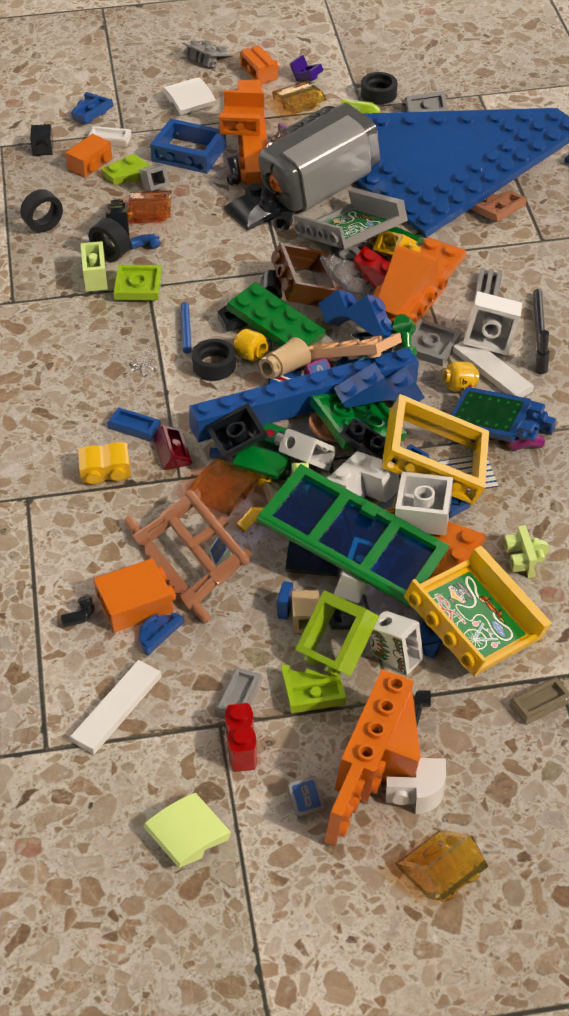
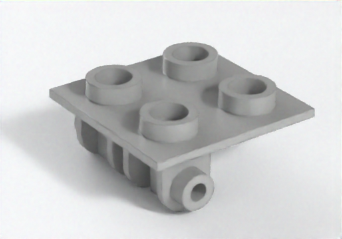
[182,40,234,68]

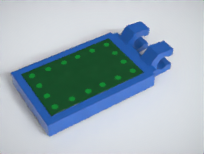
[451,387,548,442]

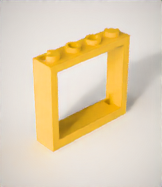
[381,394,489,505]

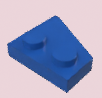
[71,92,114,124]

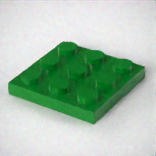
[309,393,407,449]

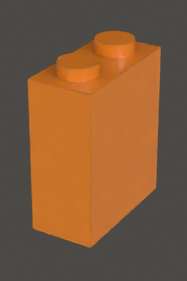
[93,558,176,633]

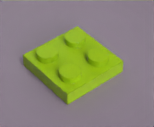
[114,265,163,301]

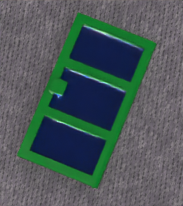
[256,464,450,607]

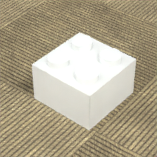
[463,291,522,356]
[395,472,453,536]

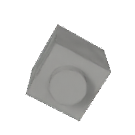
[138,164,170,191]

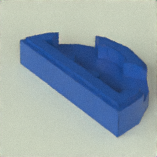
[139,613,184,655]

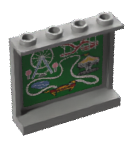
[293,188,408,249]

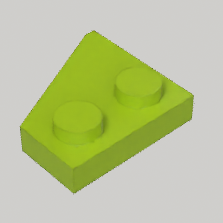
[281,664,346,714]

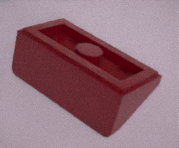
[153,425,192,470]

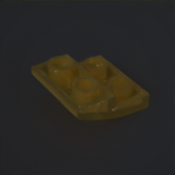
[272,80,326,113]

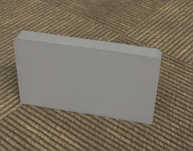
[402,91,448,112]

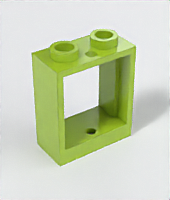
[295,590,379,677]

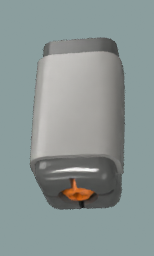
[258,102,380,212]

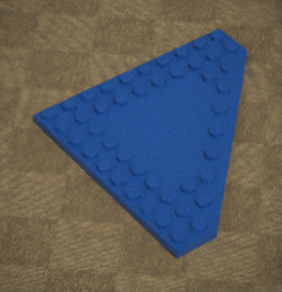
[354,108,569,238]

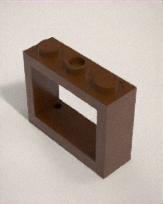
[271,242,343,307]

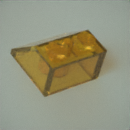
[396,830,489,902]

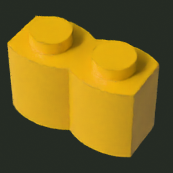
[78,442,131,484]

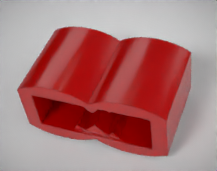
[225,703,258,772]

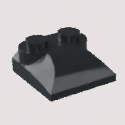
[224,183,282,231]
[205,403,268,460]

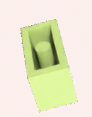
[81,241,108,292]

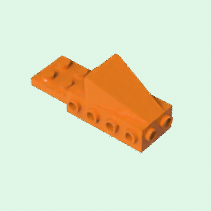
[372,237,466,331]
[324,669,421,846]

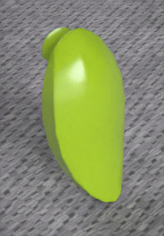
[341,99,380,113]

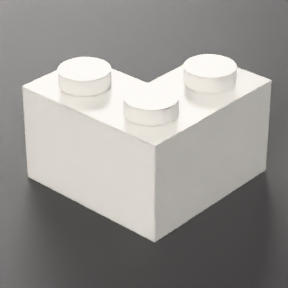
[328,451,400,510]

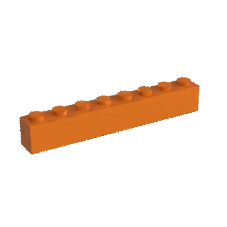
[234,79,268,187]

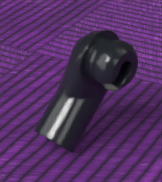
[227,156,241,185]
[61,596,95,628]

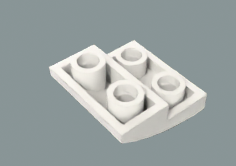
[163,77,216,115]

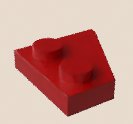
[352,246,390,289]

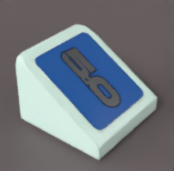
[209,537,233,566]

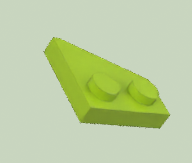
[101,153,151,185]

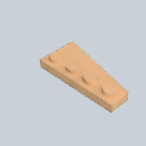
[308,333,402,362]

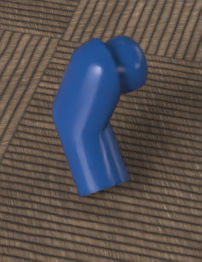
[130,233,161,250]

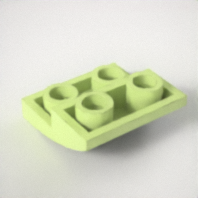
[144,793,231,868]

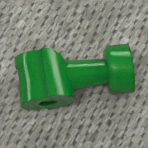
[392,314,417,357]

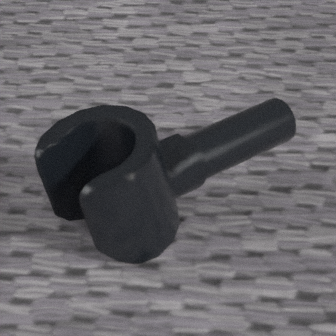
[414,690,431,727]

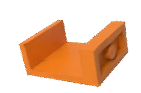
[219,90,265,136]

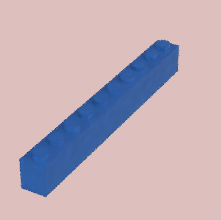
[189,348,419,443]

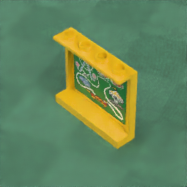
[404,546,552,677]

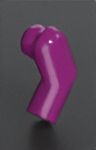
[506,435,545,451]

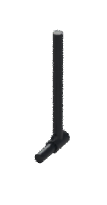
[533,289,550,374]

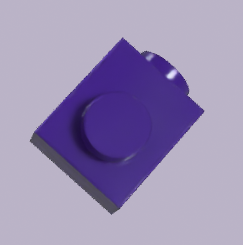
[290,55,324,82]

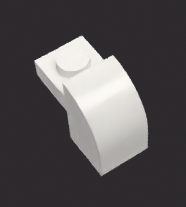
[386,758,446,814]

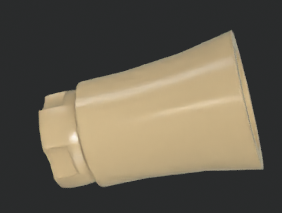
[259,337,311,379]

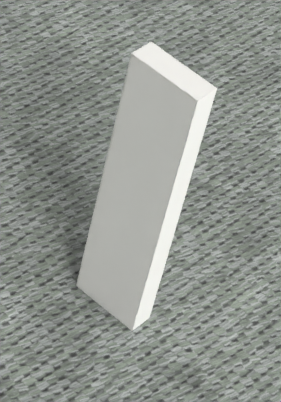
[453,341,534,397]
[70,660,161,755]

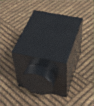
[30,124,54,156]

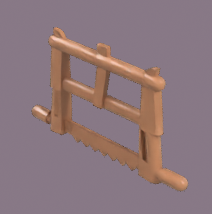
[124,488,253,623]

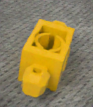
[370,231,420,258]

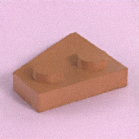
[470,190,526,222]

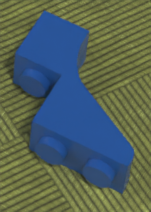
[318,289,394,339]
[334,362,425,408]

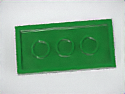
[226,282,326,347]

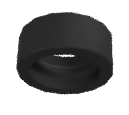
[361,72,398,105]
[20,189,63,232]
[88,218,130,262]
[192,338,236,381]

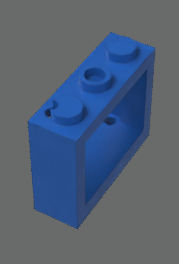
[150,118,226,174]

